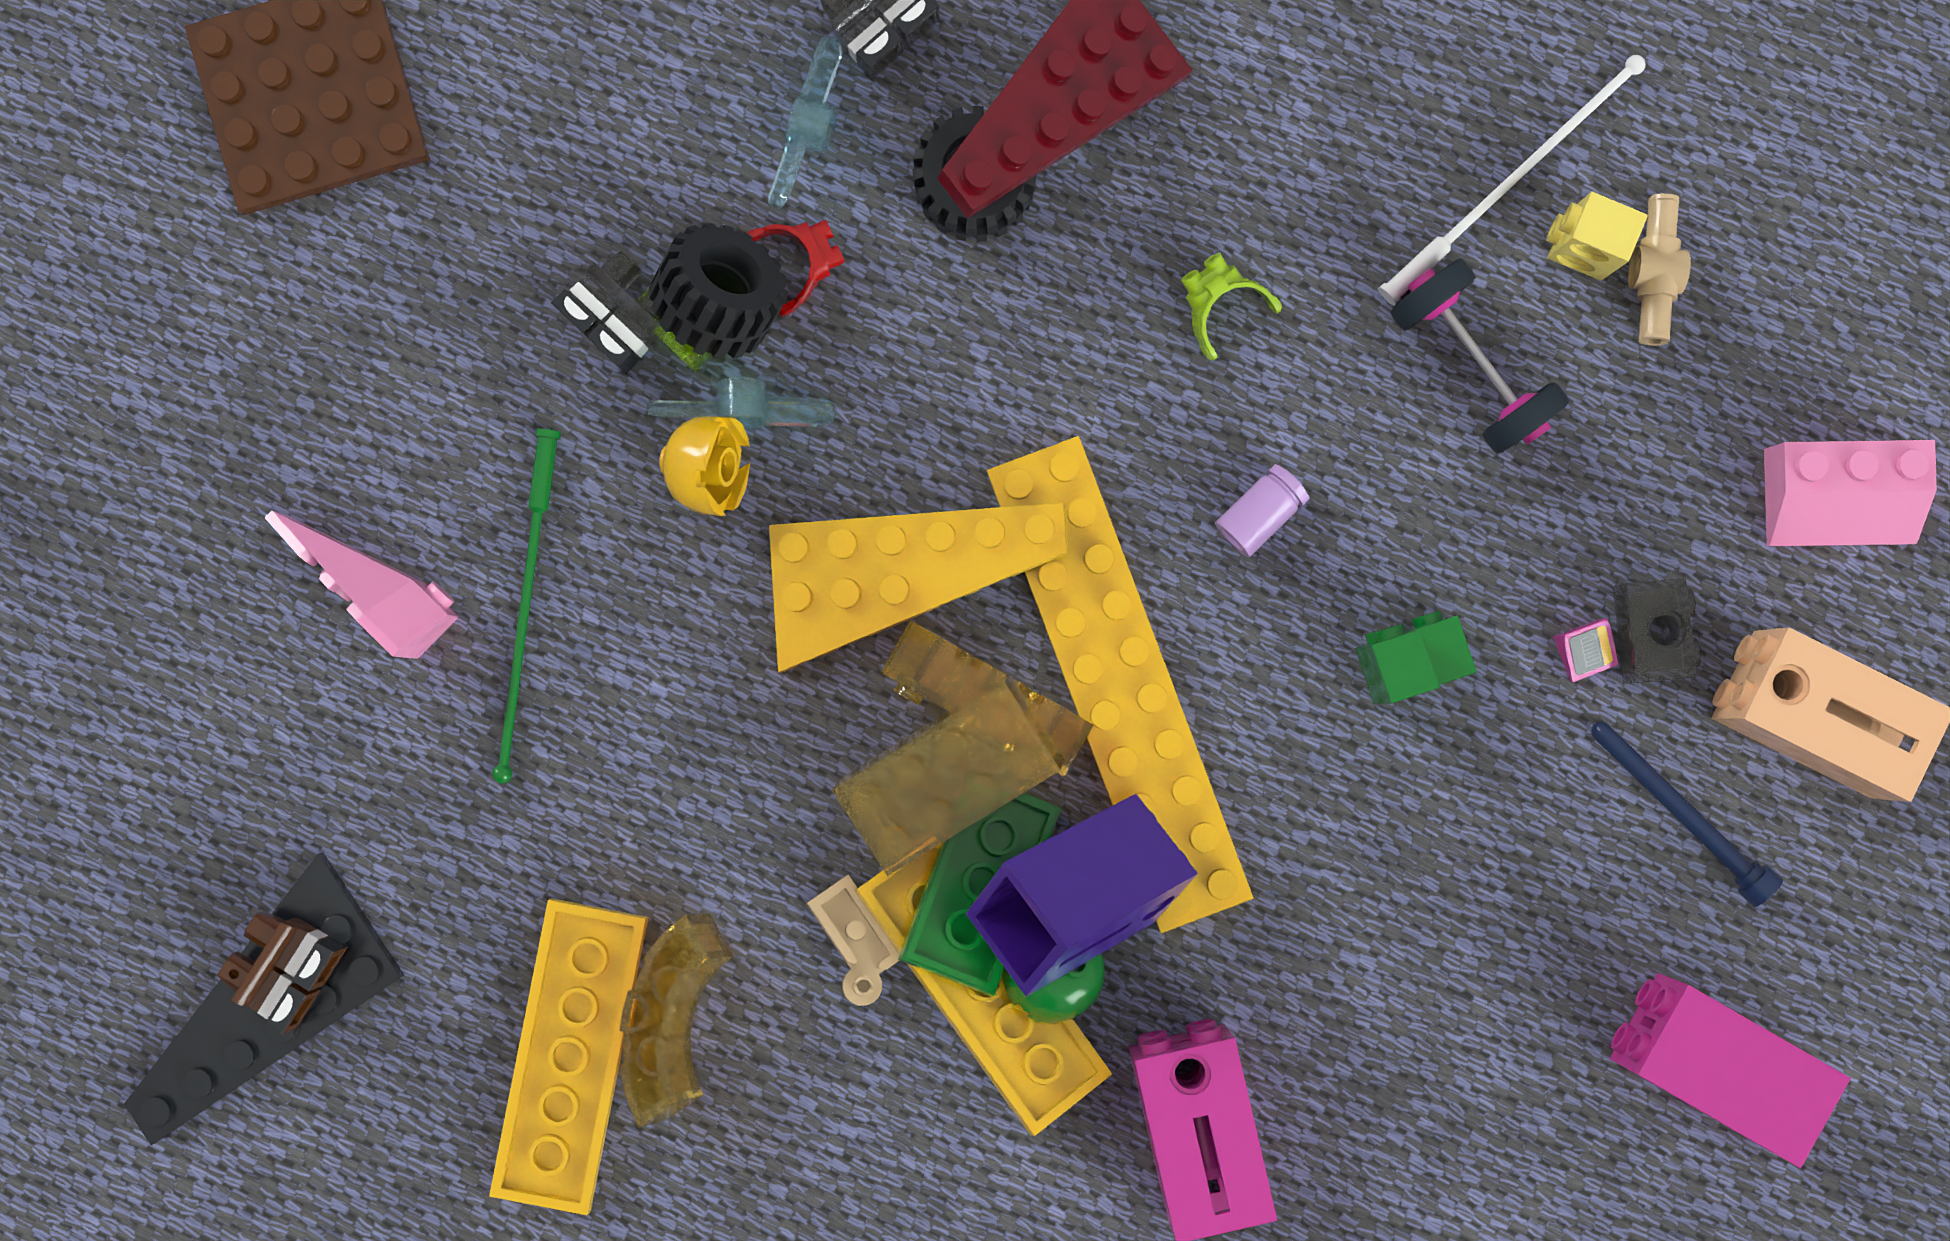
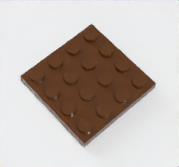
[185,0,430,215]

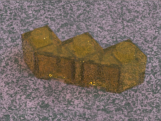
[881,620,1094,777]

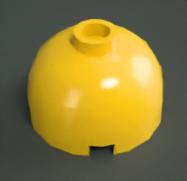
[659,416,750,516]

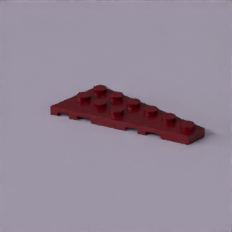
[937,0,1193,219]

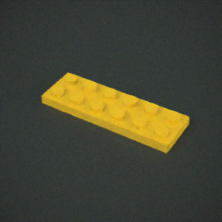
[855,831,1112,1136]
[489,898,648,1215]

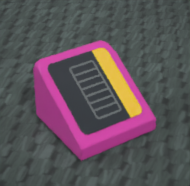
[1553,618,1619,682]

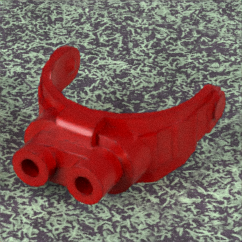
[747,219,845,317]

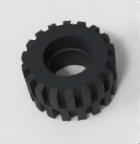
[912,106,1037,242]
[649,223,788,359]

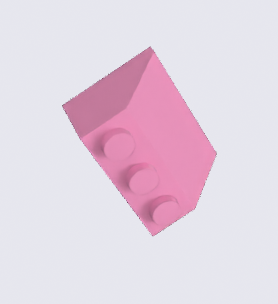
[1764,440,1937,547]

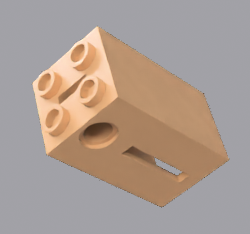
[1711,627,1950,802]

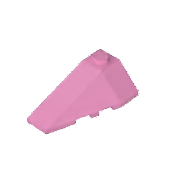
[265,511,459,659]

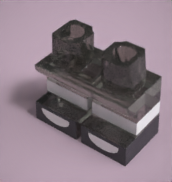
[821,0,940,80]
[551,251,664,374]

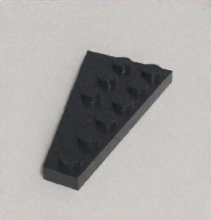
[124,852,404,1145]

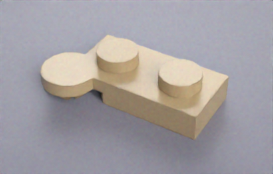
[806,875,900,1006]

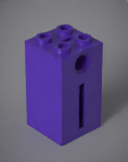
[965,794,1198,997]

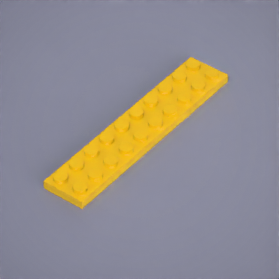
[987,436,1254,933]

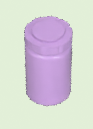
[1215,464,1310,558]

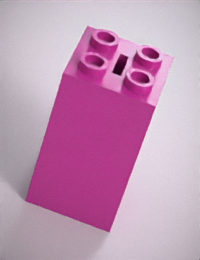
[1610,973,1851,1168]
[1128,1019,1277,1241]

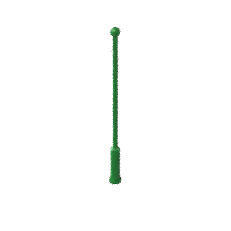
[492,428,561,784]

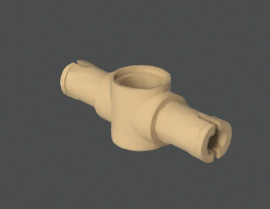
[1628,193,1691,346]

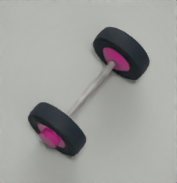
[1390,258,1570,454]

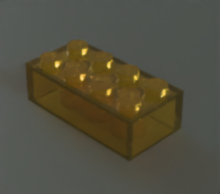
[832,674,1064,876]

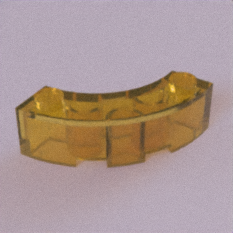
[619,914,734,1127]

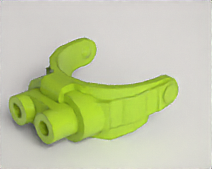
[1181,253,1282,361]

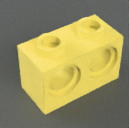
[1546,192,1648,281]

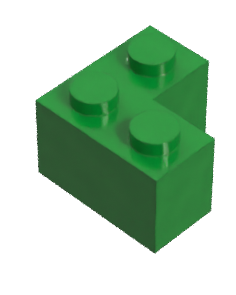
[1355,610,1477,704]

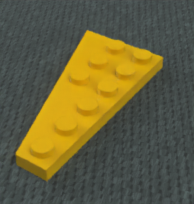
[769,502,1068,673]

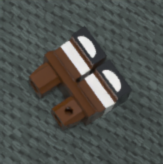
[217,911,348,1035]

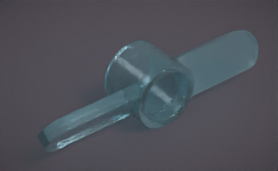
[768,36,842,209]
[647,377,836,430]

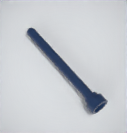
[1591,722,1783,907]

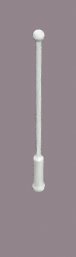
[1378,55,1645,306]

